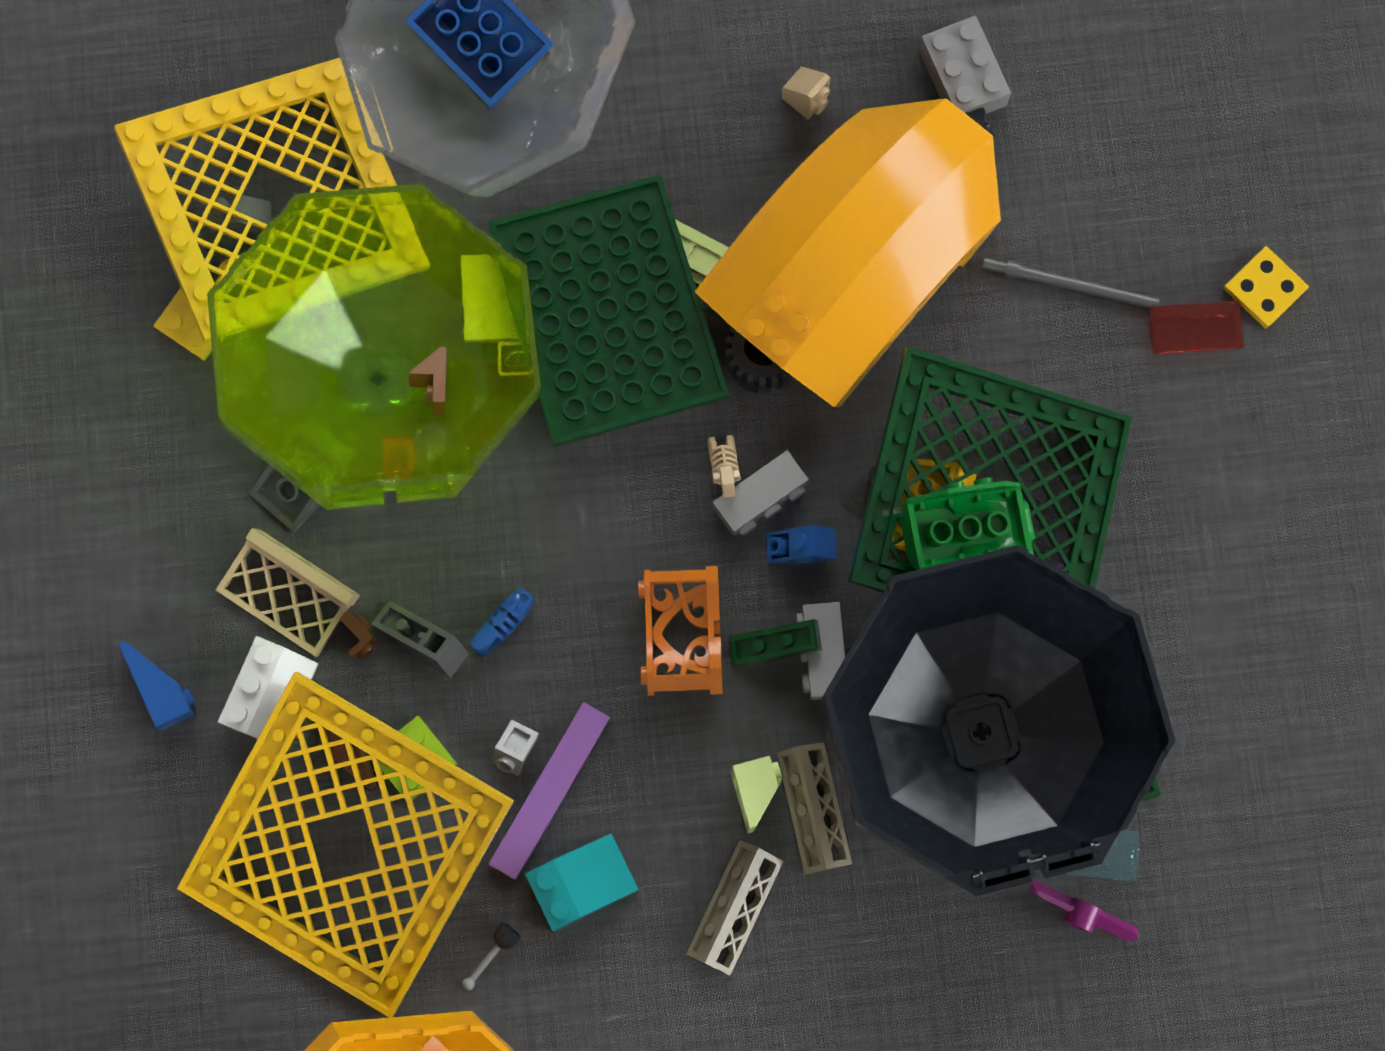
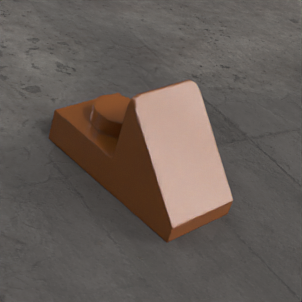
[409,347,447,416]

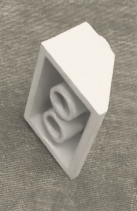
[218,636,318,739]

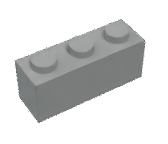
[712,450,809,537]
[796,602,845,700]

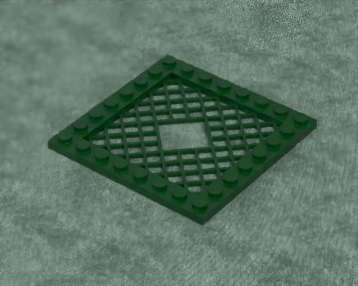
[848,346,1132,593]

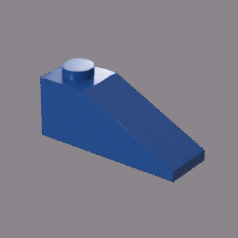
[119,641,197,730]

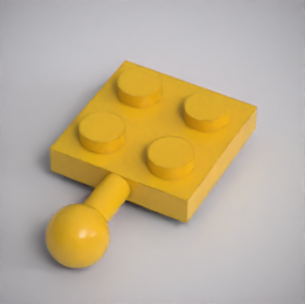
[153,259,243,361]

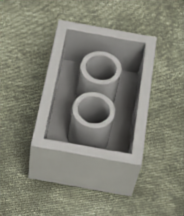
[918,15,1011,114]

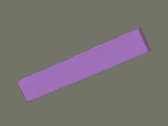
[489,702,611,880]

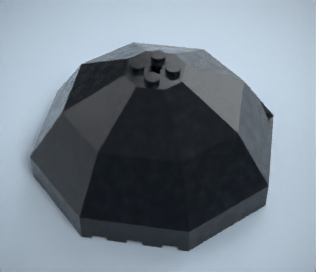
[822,545,1176,897]

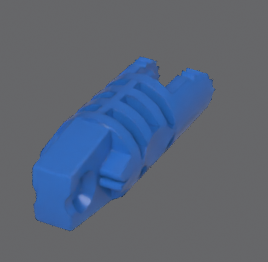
[470,587,536,657]

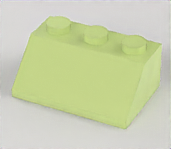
[731,756,782,834]

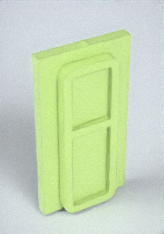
[675,219,729,285]

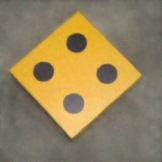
[1223,246,1309,329]

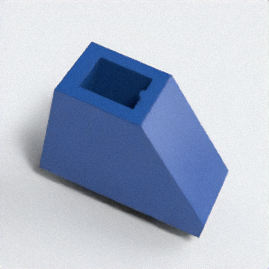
[766,525,837,564]

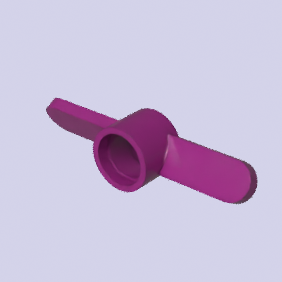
[1029,881,1139,941]

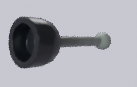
[462,922,522,991]

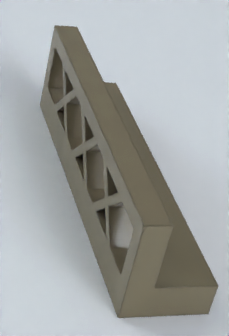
[777,742,852,875]
[686,840,783,976]

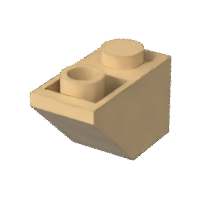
[781,66,831,120]

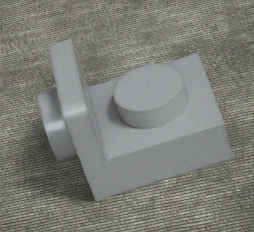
[491,720,539,776]

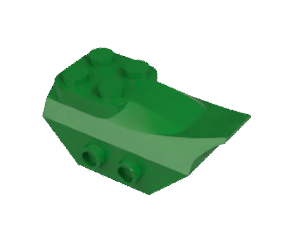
[901,478,1035,570]

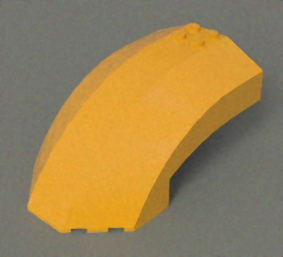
[695,98,1001,407]

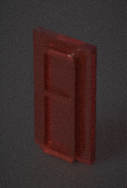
[1149,301,1244,354]

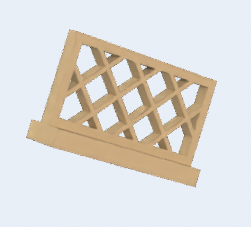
[216,528,360,657]

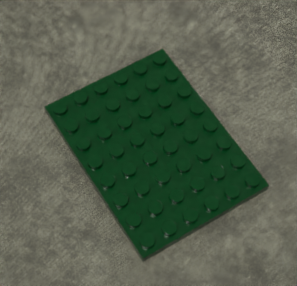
[489,174,729,447]

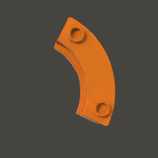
[638,566,723,696]

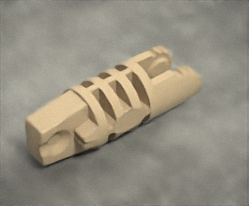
[707,435,741,498]

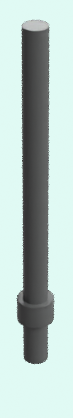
[981,257,1159,310]

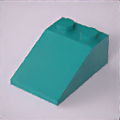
[525,834,639,932]

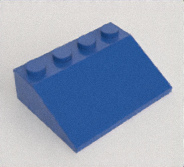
[405,0,554,112]

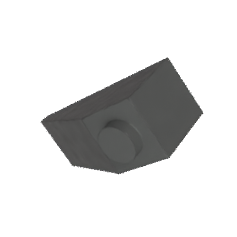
[371,600,469,678]

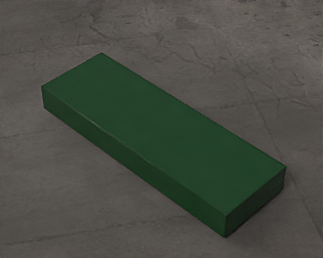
[729,619,822,667]

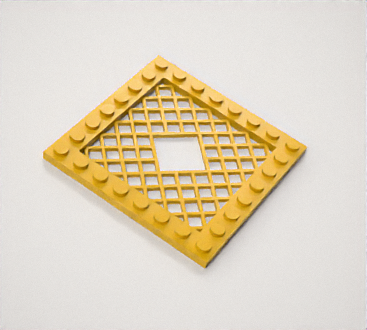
[114,58,432,343]
[177,672,514,1018]

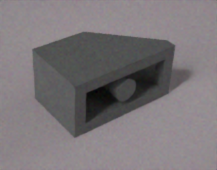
[206,193,272,234]

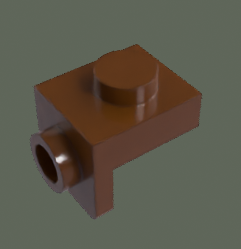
[339,610,377,661]

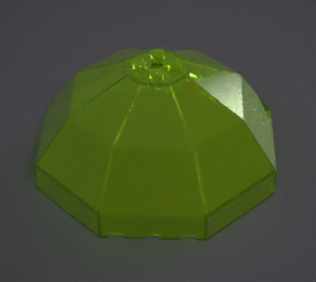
[207,184,541,510]

